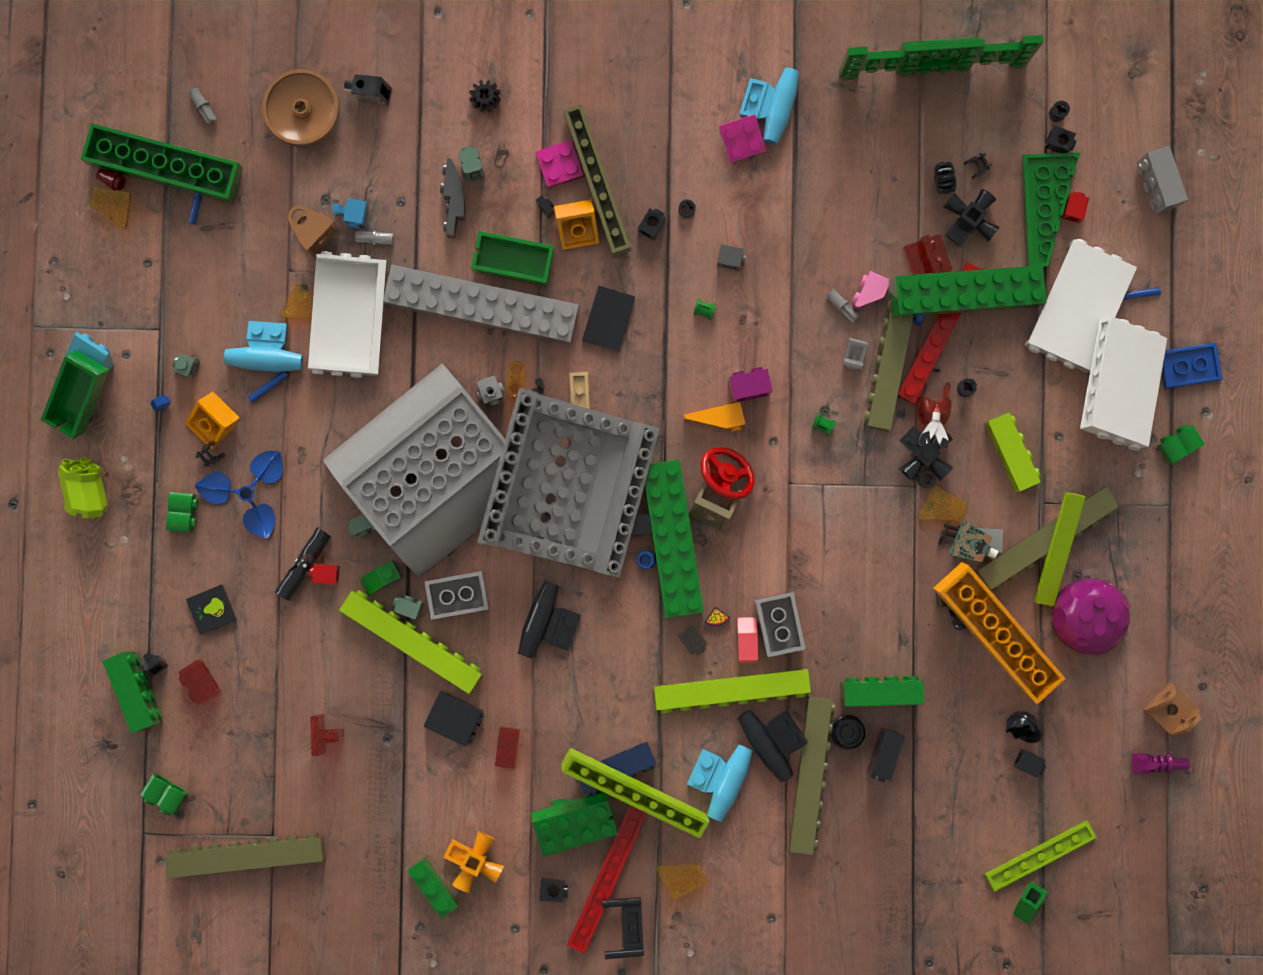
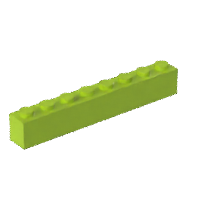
[339,590,483,694]
[654,669,811,713]
[561,748,709,838]

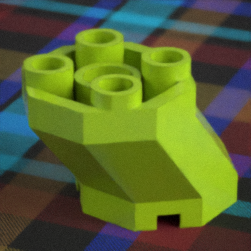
[58,457,108,518]

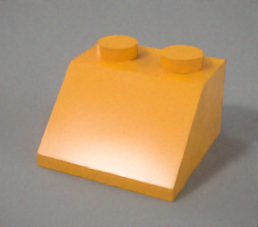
[554,199,599,250]
[185,391,240,450]

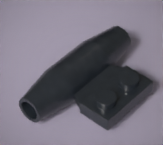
[518,581,581,658]
[738,709,808,783]

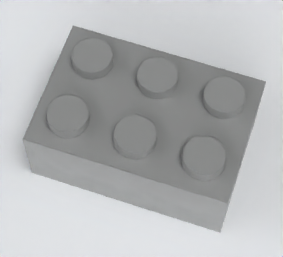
[1137,146,1188,215]
[425,571,490,620]
[754,592,806,657]

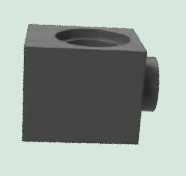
[717,244,746,271]

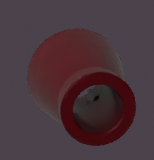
[96,168,126,191]

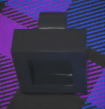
[141,652,168,677]

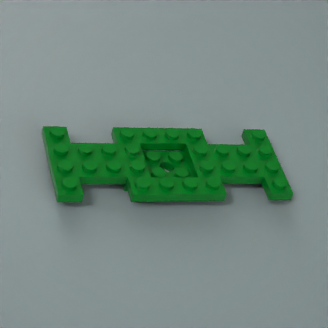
[839,35,1043,80]

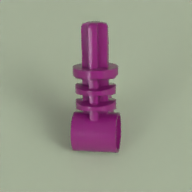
[1132,753,1190,774]

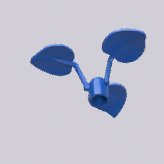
[195,451,283,539]

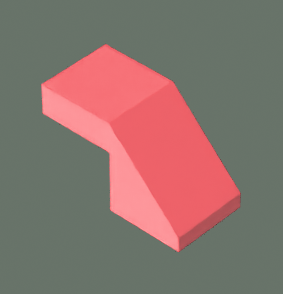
[737,618,758,663]

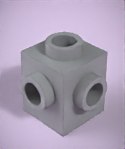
[476,375,505,407]

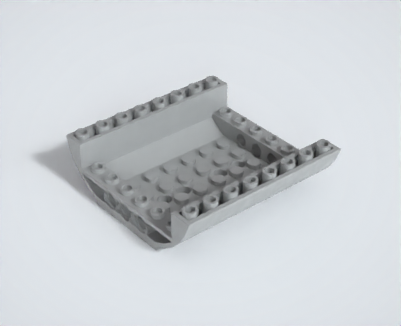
[323,363,505,578]
[478,387,660,578]

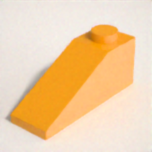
[684,402,745,432]

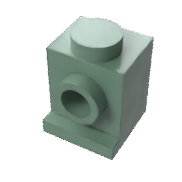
[173,353,199,379]
[347,514,377,538]
[392,595,424,620]

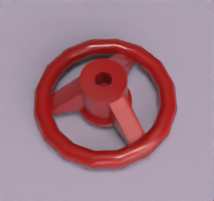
[700,447,755,500]

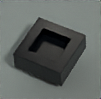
[536,195,554,218]

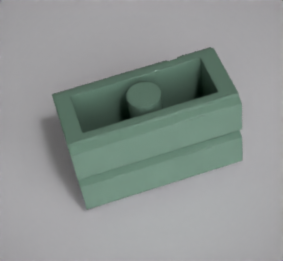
[458,146,485,182]

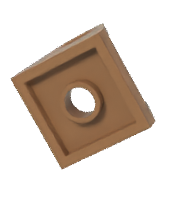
[288,205,339,257]
[1143,682,1202,737]

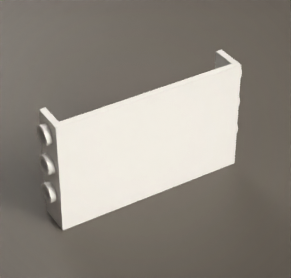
[1025,239,1137,373]
[308,251,386,378]
[1080,316,1167,451]

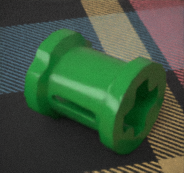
[693,299,716,320]
[811,413,836,436]

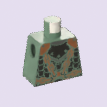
[948,520,999,563]

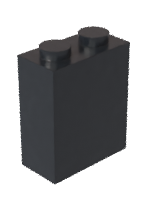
[423,691,485,746]
[867,727,905,782]

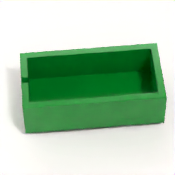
[471,231,555,287]
[41,350,110,439]
[102,651,163,734]
[840,676,924,706]
[531,792,618,857]

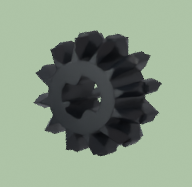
[469,80,501,112]
[933,161,957,194]

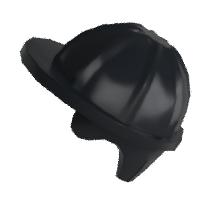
[1006,711,1042,743]

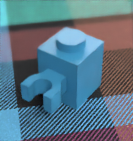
[332,198,369,229]

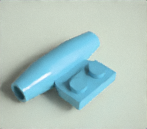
[739,68,799,145]
[224,321,303,372]
[687,744,753,822]

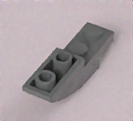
[440,158,466,238]

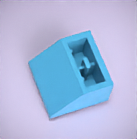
[66,332,114,371]

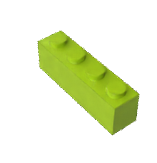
[985,412,1041,493]

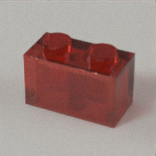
[178,659,222,705]
[495,726,520,769]

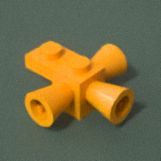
[443,831,504,893]

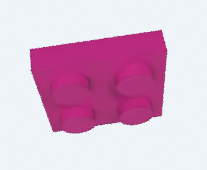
[718,114,766,163]
[535,140,584,188]

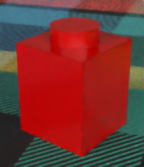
[1061,192,1090,223]
[310,563,340,585]

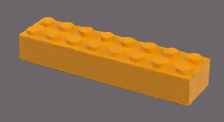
[933,562,1066,704]

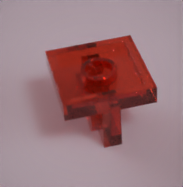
[903,234,953,275]
[310,714,344,756]

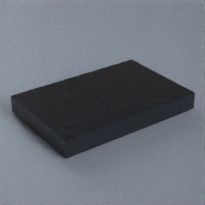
[582,286,635,351]

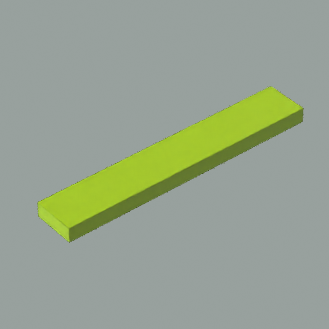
[1034,492,1086,606]
[984,820,1097,892]

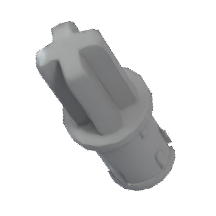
[188,88,217,124]
[355,230,394,245]
[826,288,859,323]

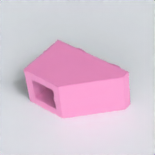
[852,271,890,310]

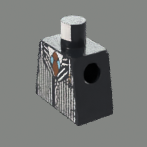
[344,74,392,106]

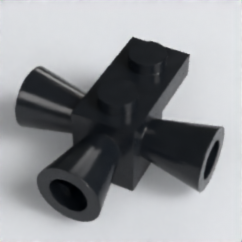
[943,189,1000,247]
[899,427,954,481]

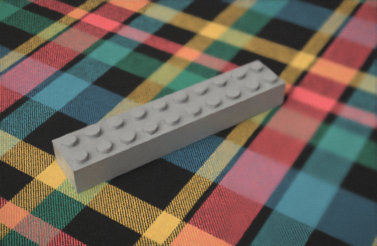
[383,265,579,345]

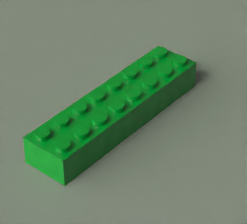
[81,123,243,204]
[889,265,1047,318]
[644,459,704,618]

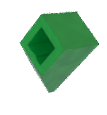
[1013,882,1050,926]

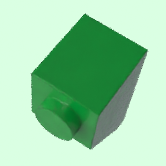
[360,560,403,596]

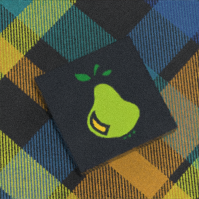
[186,584,237,635]

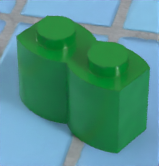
[1157,424,1205,465]
[166,492,199,533]
[140,774,189,815]

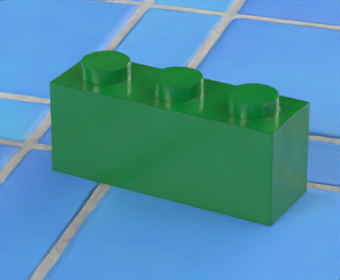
[407,857,459,919]

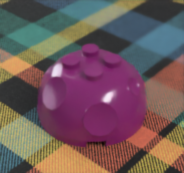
[1052,578,1130,655]

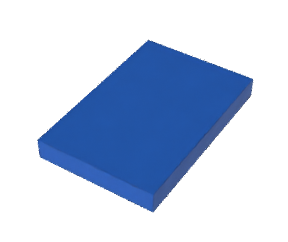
[1162,343,1223,389]

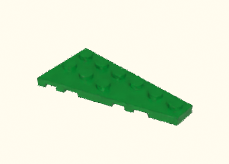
[1022,152,1080,268]

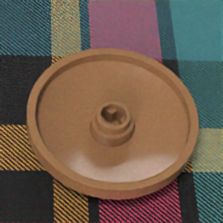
[262,69,339,146]

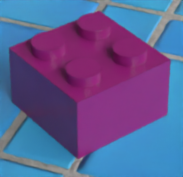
[728,367,773,403]

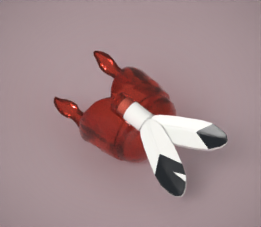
[917,381,952,448]

